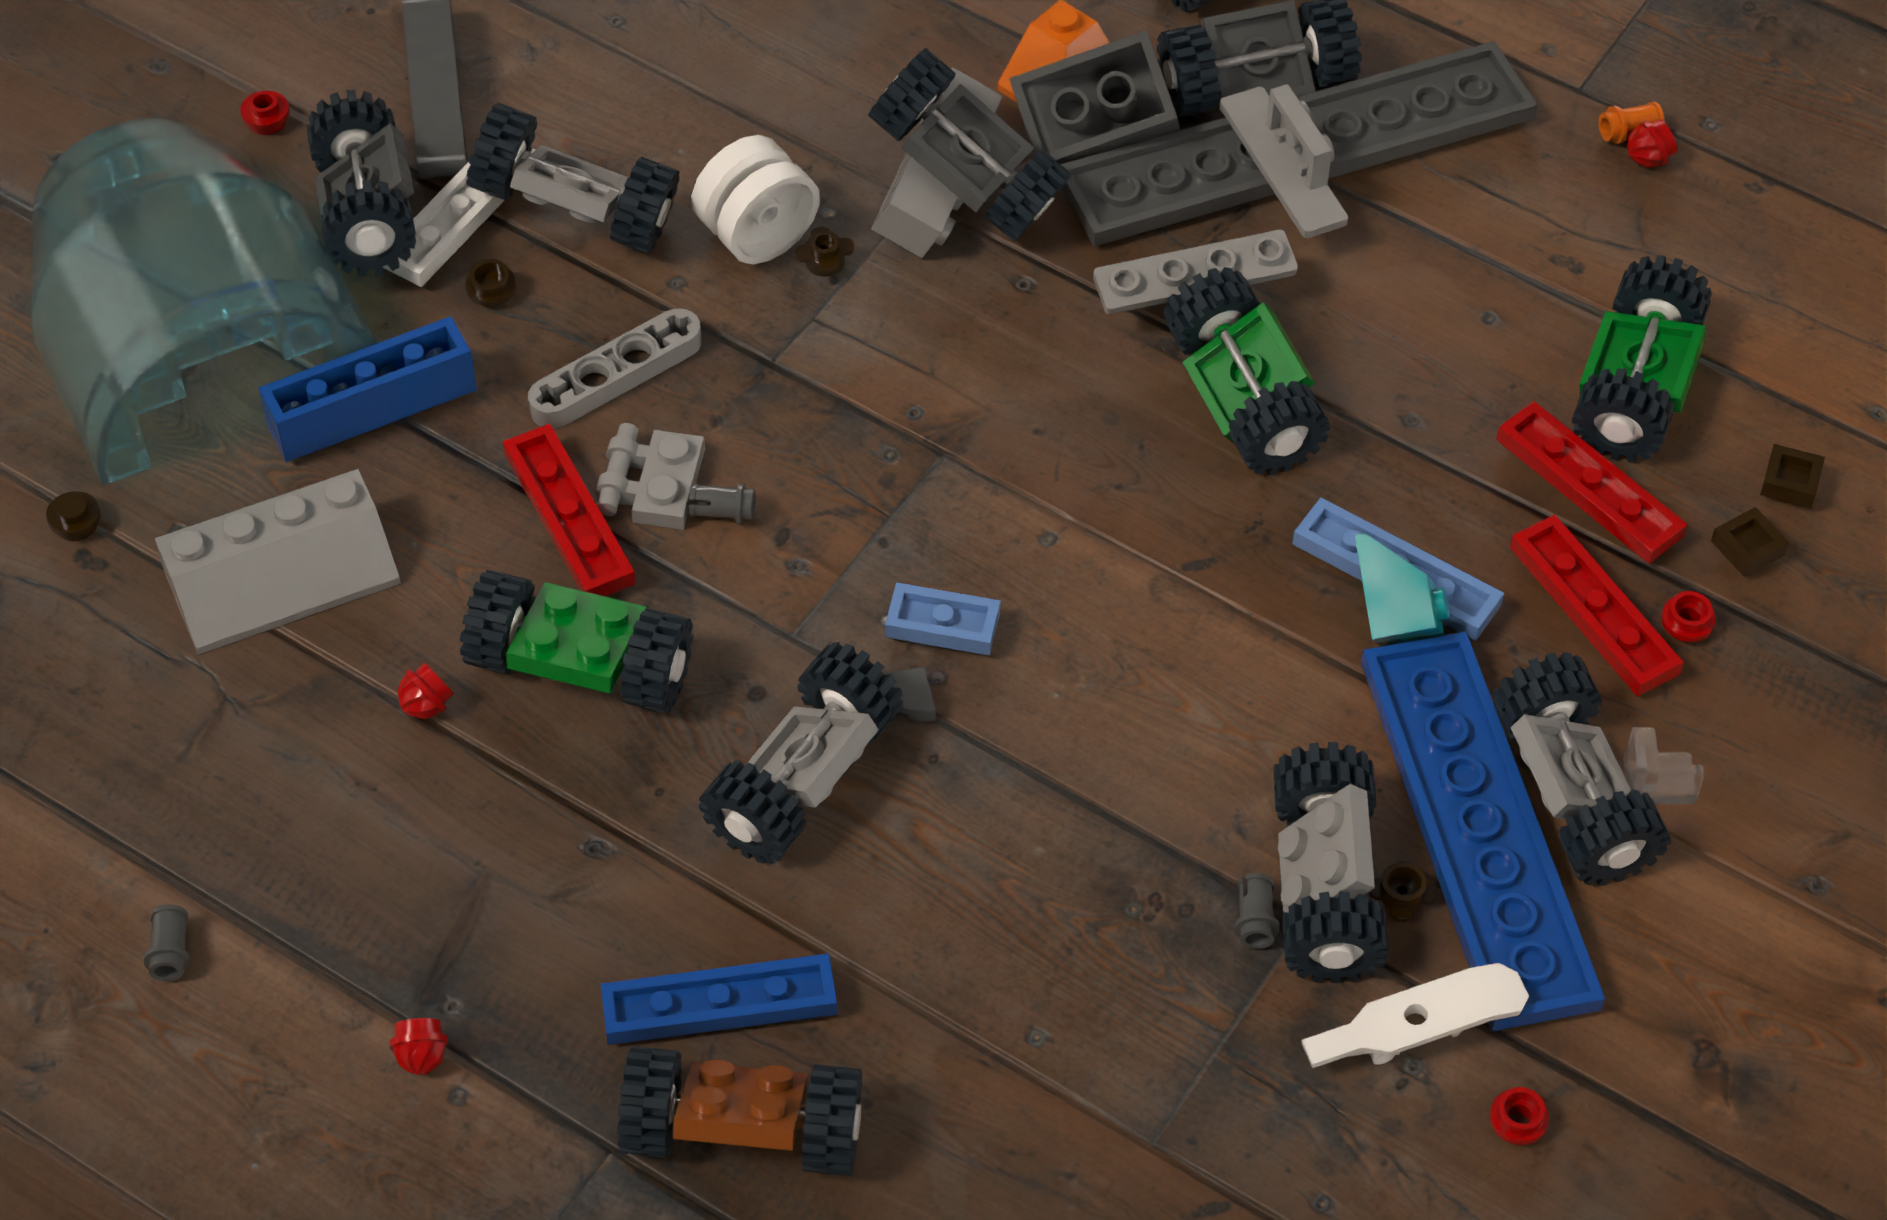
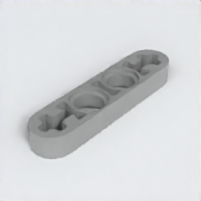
[528,308,701,429]

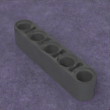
[402,0,467,180]

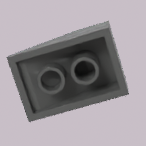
[1009,30,1180,164]

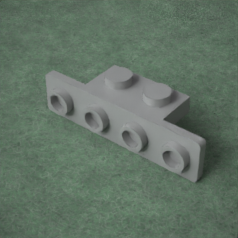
[1220,84,1348,238]
[1093,229,1298,315]

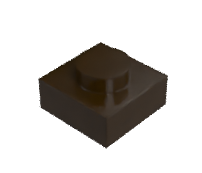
[1760,444,1825,508]
[1711,507,1789,577]

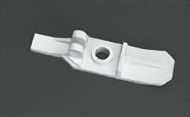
[1302,963,1529,1068]

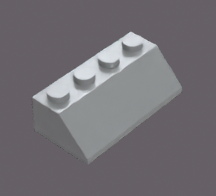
[155,469,401,655]

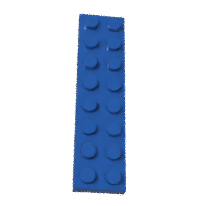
[1361,631,1605,1032]

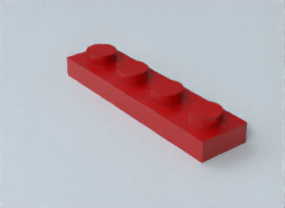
[1496,401,1688,564]
[502,423,636,596]
[1510,514,1684,697]

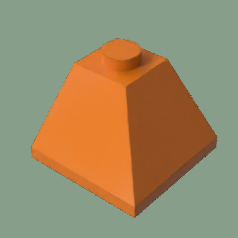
[997,0,1110,103]

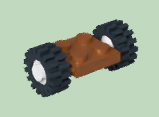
[617,1046,862,1176]

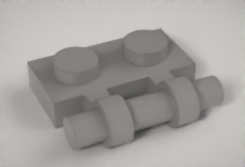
[596,423,705,530]

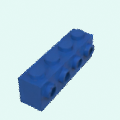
[258,316,477,462]

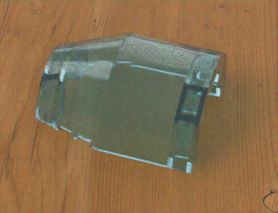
[30,119,378,486]

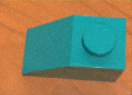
[1355,533,1450,647]

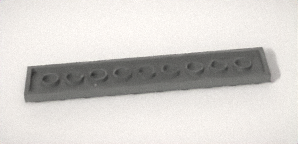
[1061,41,1538,247]

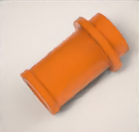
[1598,101,1664,144]

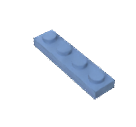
[1292,498,1504,641]

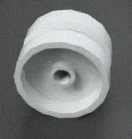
[691,135,820,265]

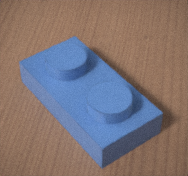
[885,582,1001,656]

